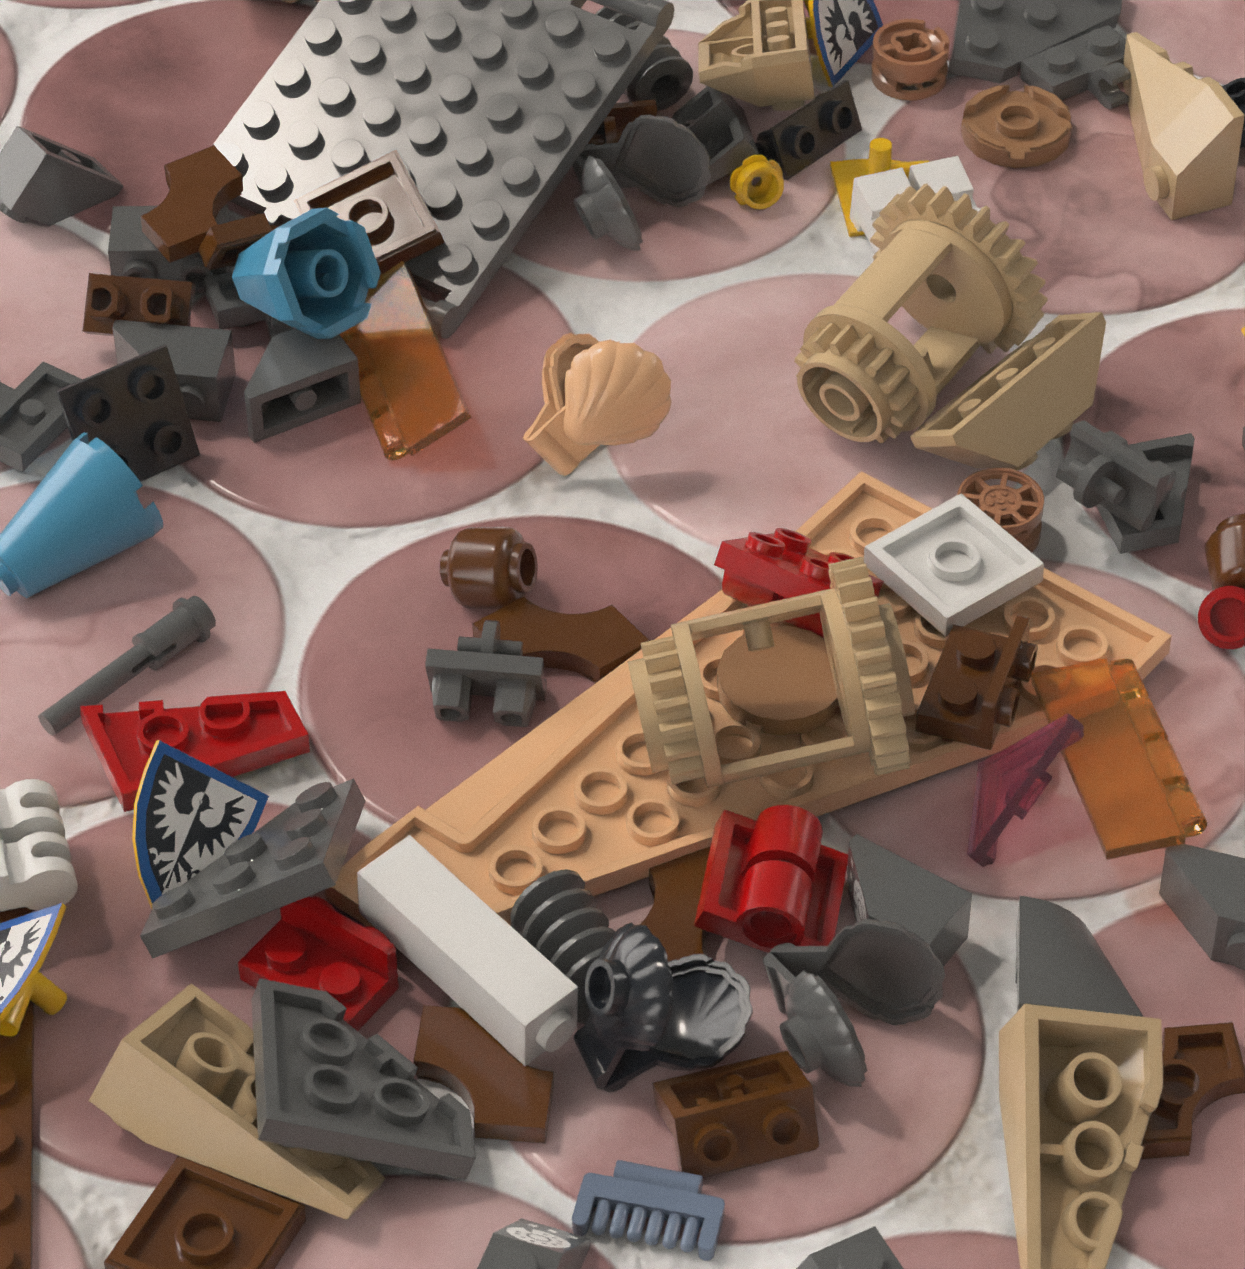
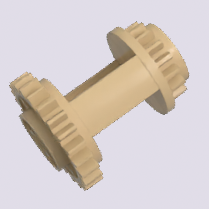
[794,184,1048,443]
[628,557,915,788]

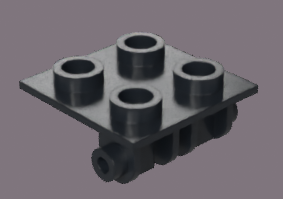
[57,345,200,481]

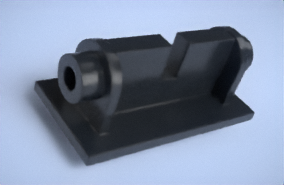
[755,79,863,180]

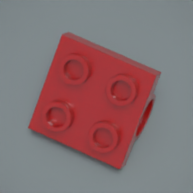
[714,528,884,638]
[694,805,848,953]

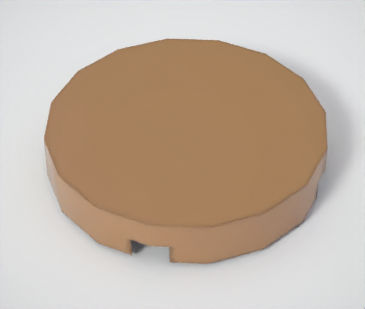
[961,85,1072,168]
[717,626,839,736]

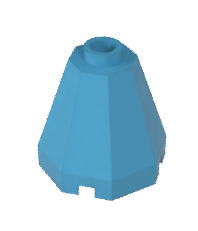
[232,208,381,339]

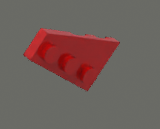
[80,691,310,812]

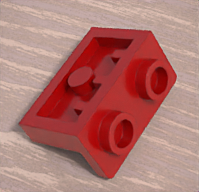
[238,896,399,1031]

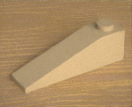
[1123,32,1245,220]
[89,983,385,1220]
[999,1004,1163,1269]

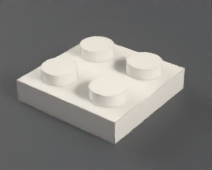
[864,493,1044,637]

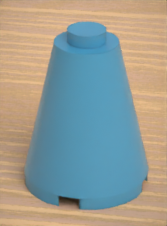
[0,432,163,598]

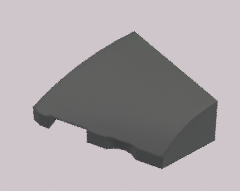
[672,86,758,185]
[1015,896,1144,1017]

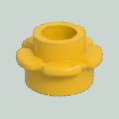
[730,155,784,209]

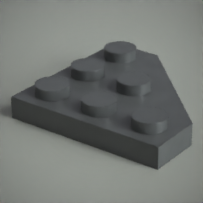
[947,0,1122,84]
[140,778,366,959]
[251,978,476,1180]

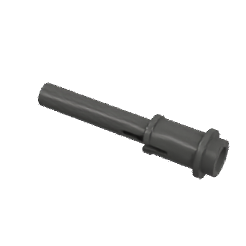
[38,596,216,736]

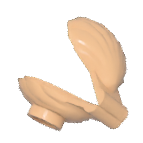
[523,333,672,476]

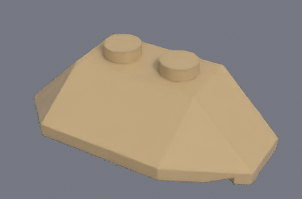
[698,0,815,111]
[910,312,1106,470]

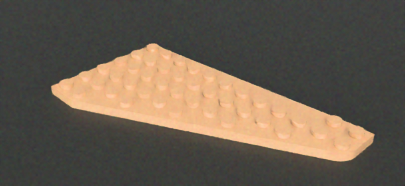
[325,471,1172,928]

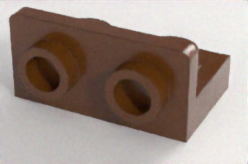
[915,615,1038,750]
[652,1050,820,1178]

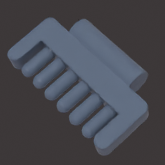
[572,1160,725,1261]

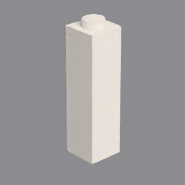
[357,835,578,1066]

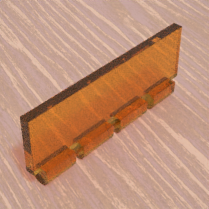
[339,261,472,461]
[1031,658,1208,860]

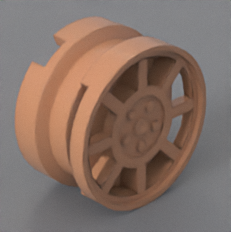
[871,19,950,100]
[957,468,1044,552]

